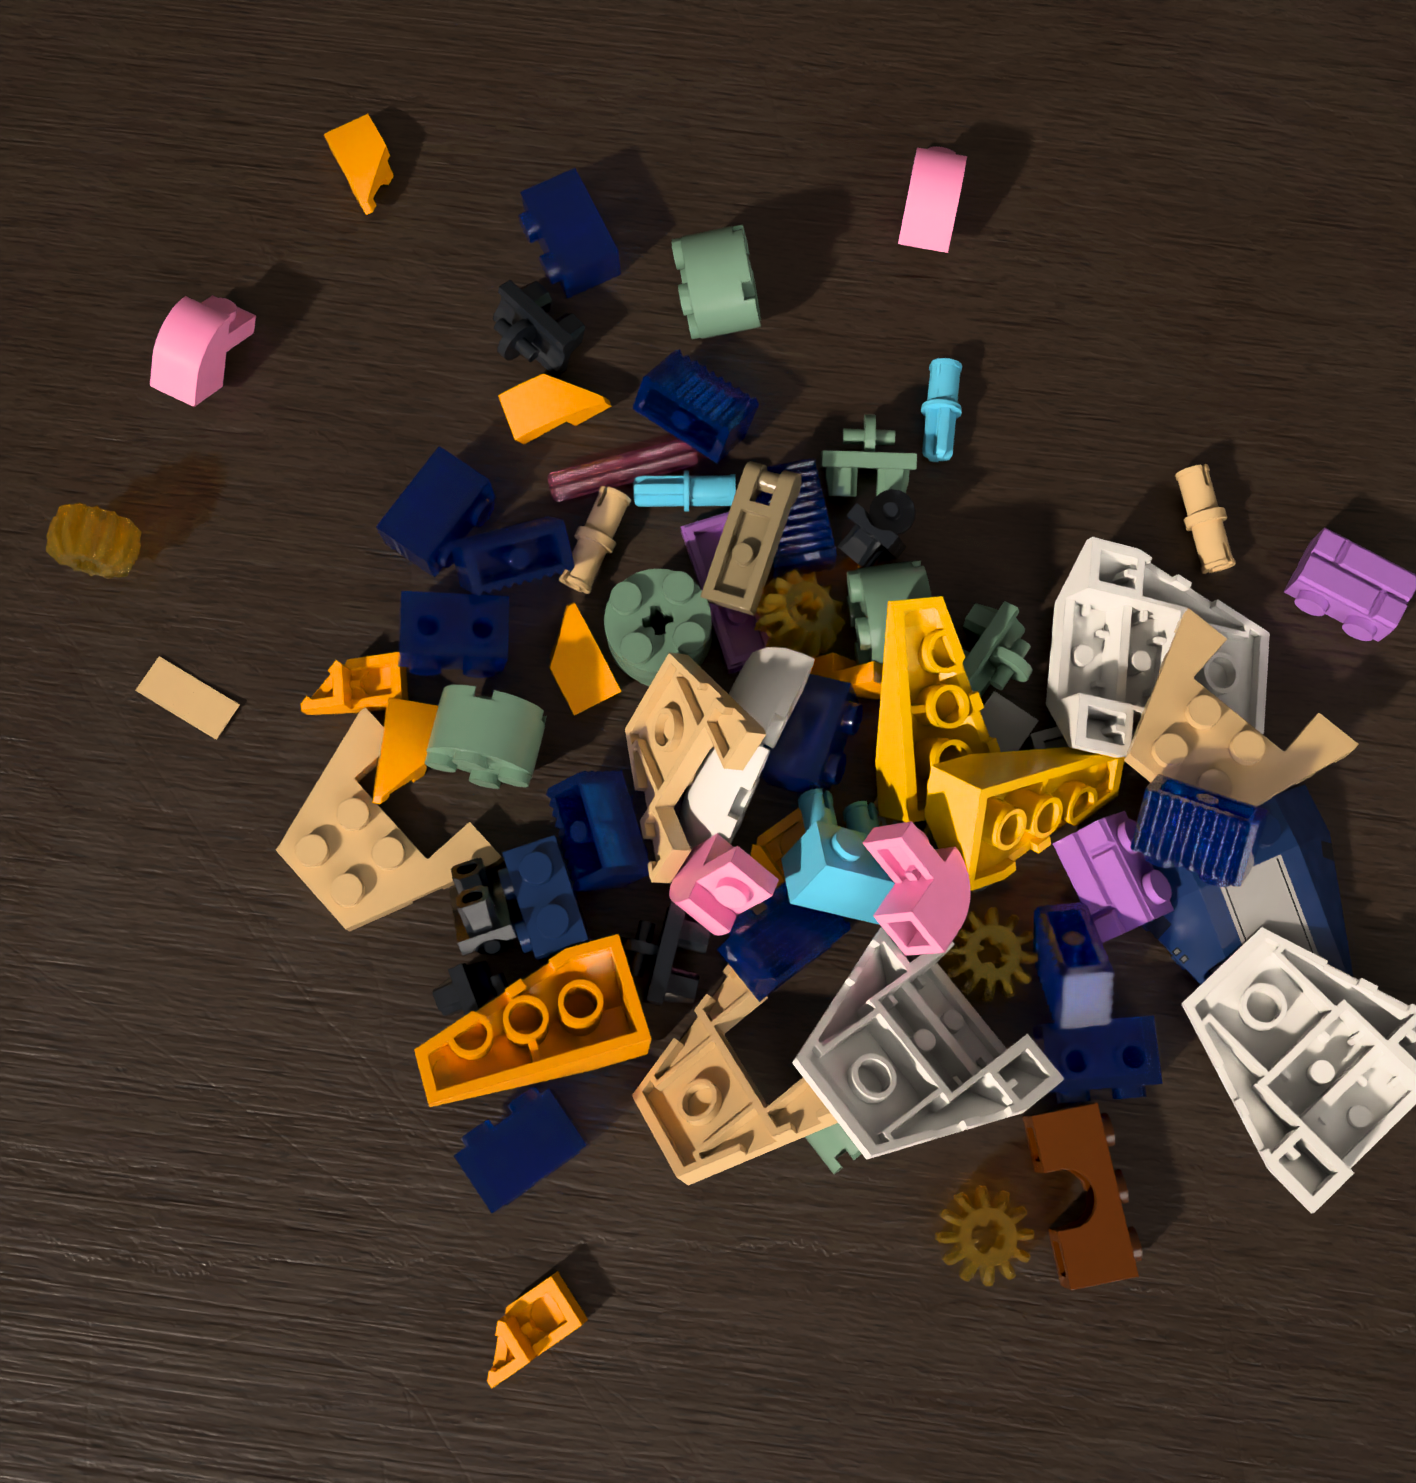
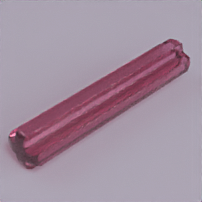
[547,437,698,502]

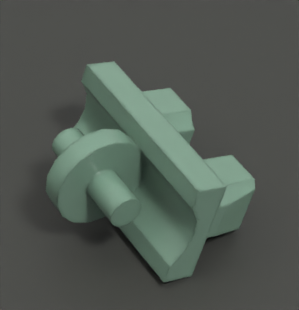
[820,414,917,497]
[962,601,1033,697]

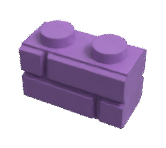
[1284,527,1416,642]
[1053,811,1174,943]

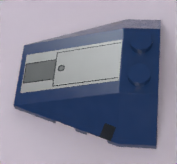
[1142,784,1353,985]

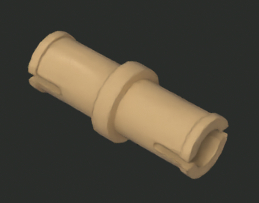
[1175,464,1236,574]
[559,486,631,594]

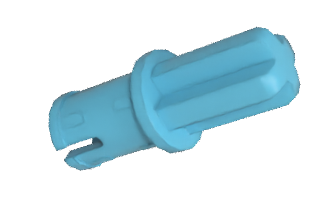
[921,358,962,462]
[633,471,736,512]

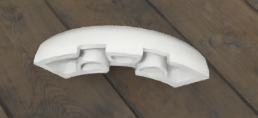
[679,647,815,848]

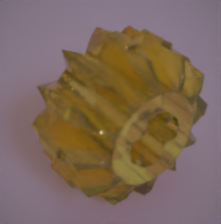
[46,503,142,579]
[754,570,846,658]
[944,907,1038,1002]
[935,1185,1034,1286]

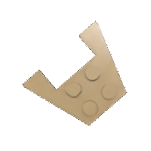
[1124,608,1359,832]
[625,652,766,883]
[276,707,504,931]
[632,956,838,1185]

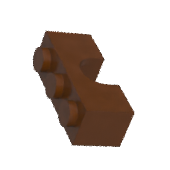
[1022,1103,1143,1290]

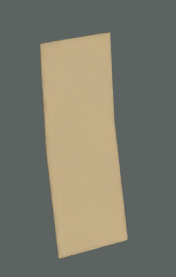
[135,656,240,740]

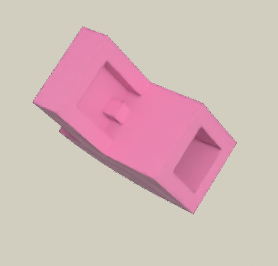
[898,147,967,253]
[150,295,256,407]
[863,821,970,955]
[669,833,779,936]

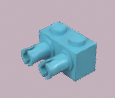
[781,788,895,925]

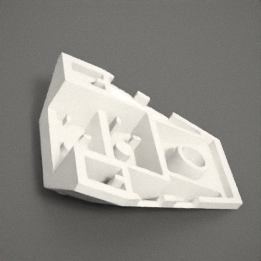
[1046,537,1270,758]
[792,927,1064,1159]
[1181,927,1416,1214]

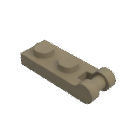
[700,461,802,616]

